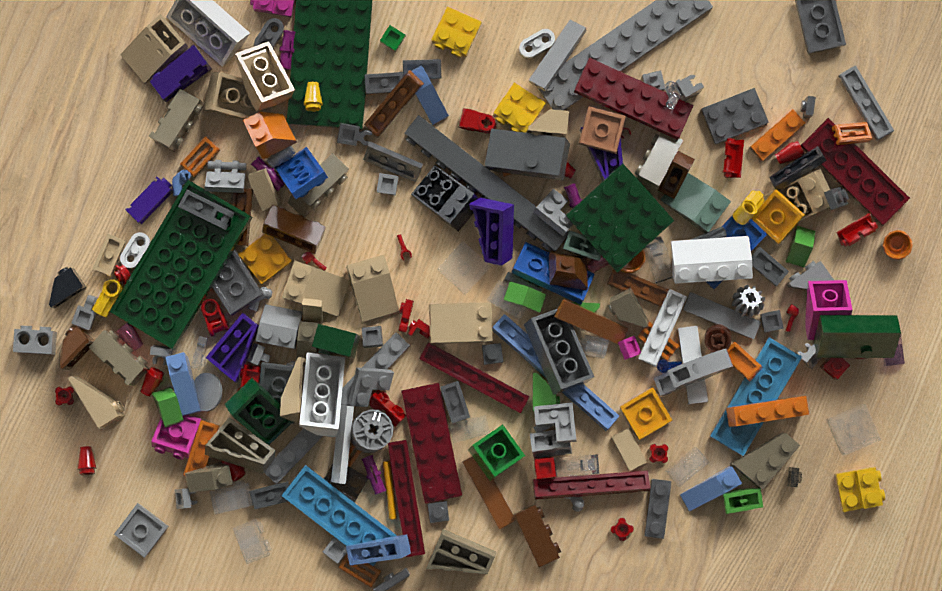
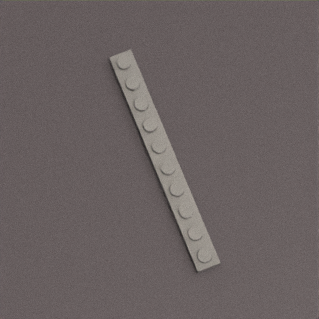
[264,332,410,484]

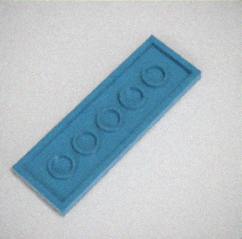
[710,337,802,456]
[281,465,397,566]

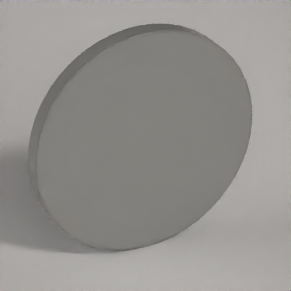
[194,373,222,411]

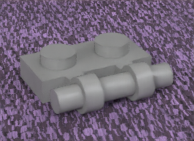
[205,160,247,193]

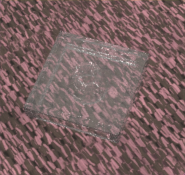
[437,241,491,295]

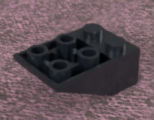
[411,165,479,232]

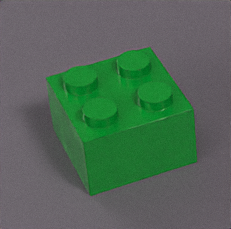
[468,424,525,481]

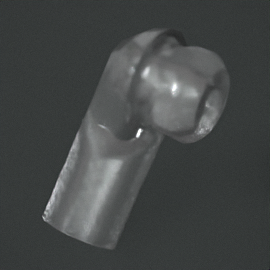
[665,81,681,109]

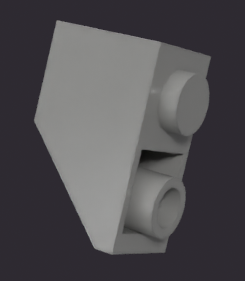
[787,261,834,290]

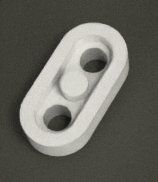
[519,29,555,59]
[120,232,151,268]

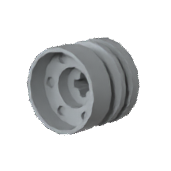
[350,410,393,453]

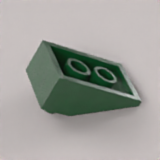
[224,378,293,445]

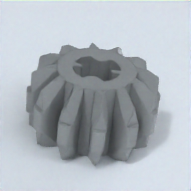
[732,284,765,318]

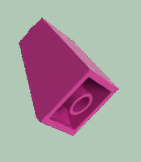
[805,280,853,340]

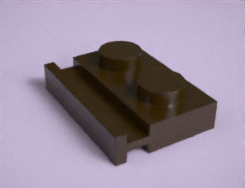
[324,464,368,502]

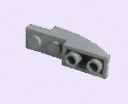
[654,349,733,396]

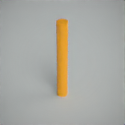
[382,461,397,519]

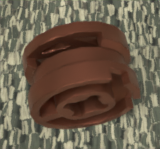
[705,324,731,352]

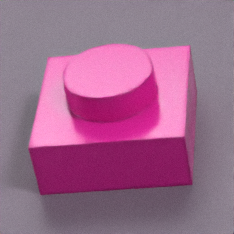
[618,336,641,360]

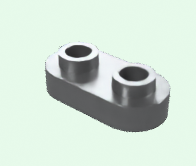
[254,18,284,48]

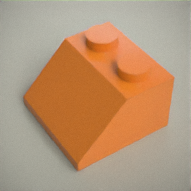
[243,112,297,160]

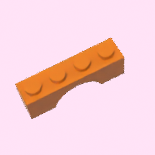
[726,396,809,427]

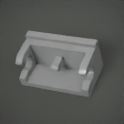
[672,75,704,101]

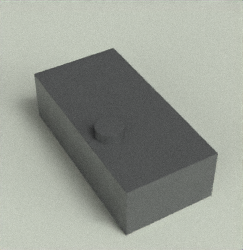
[485,129,570,180]
[524,309,594,395]

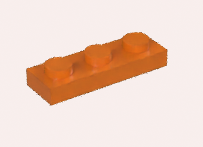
[750,109,805,161]
[183,420,220,476]

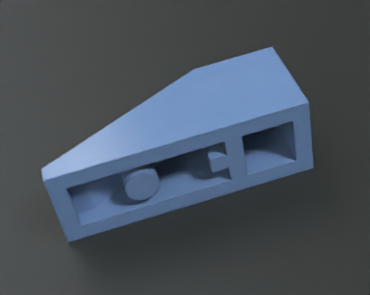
[412,65,449,125]
[165,352,201,416]
[680,466,742,511]
[346,534,411,565]

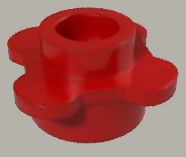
[114,265,131,284]
[55,386,74,406]
[649,444,669,463]
[611,518,634,541]

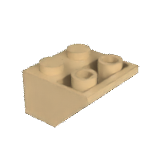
[527,109,569,138]

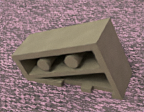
[288,153,349,218]

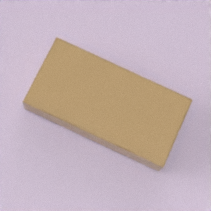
[247,168,280,211]
[302,298,323,324]
[612,428,647,471]

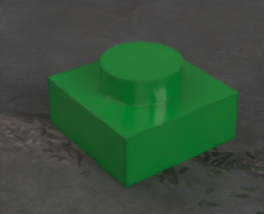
[380,25,406,52]

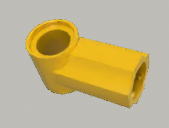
[733,190,765,225]
[92,280,124,318]

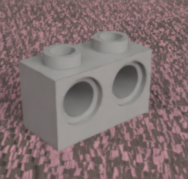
[13,326,57,355]
[530,430,572,459]

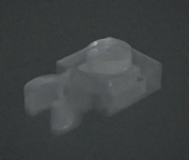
[190,336,209,370]

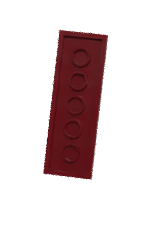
[574,57,694,140]
[801,118,910,226]
[401,383,463,503]

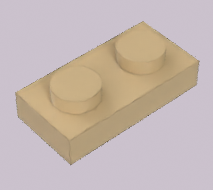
[92,234,127,276]

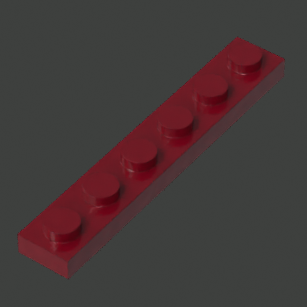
[419,342,530,413]
[388,440,425,557]
[533,471,650,500]

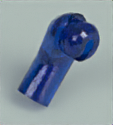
[657,359,682,373]

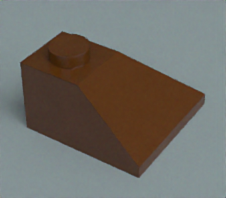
[549,252,588,290]
[60,326,94,370]

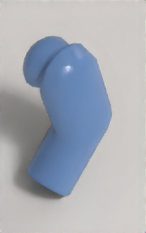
[172,170,191,196]

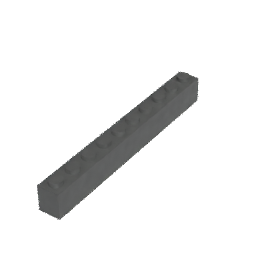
[404,115,568,252]

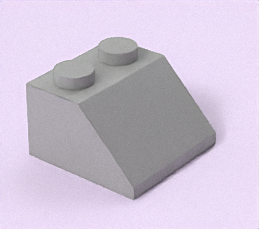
[256,304,303,349]

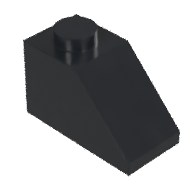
[49,267,87,309]

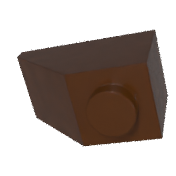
[658,151,695,199]

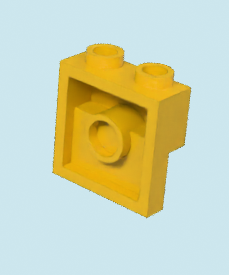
[431,6,482,58]
[493,82,546,133]
[835,467,885,512]

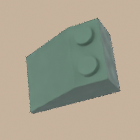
[660,173,731,233]

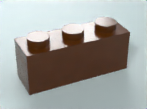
[262,205,326,254]
[514,504,561,567]

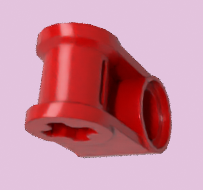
[458,108,496,134]
[201,299,229,337]

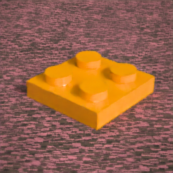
[751,190,805,244]
[238,234,293,285]
[620,387,672,440]

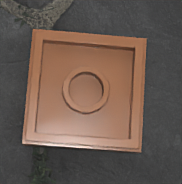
[579,106,626,154]

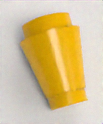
[303,82,323,112]

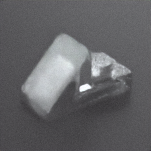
[448,415,490,443]

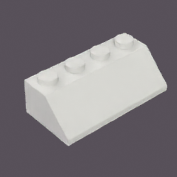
[166,0,250,67]
[671,236,753,284]
[299,353,345,437]

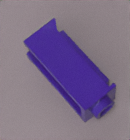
[125,177,173,224]

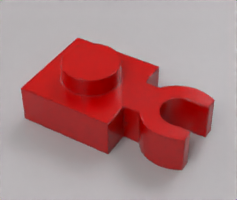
[399,299,414,333]

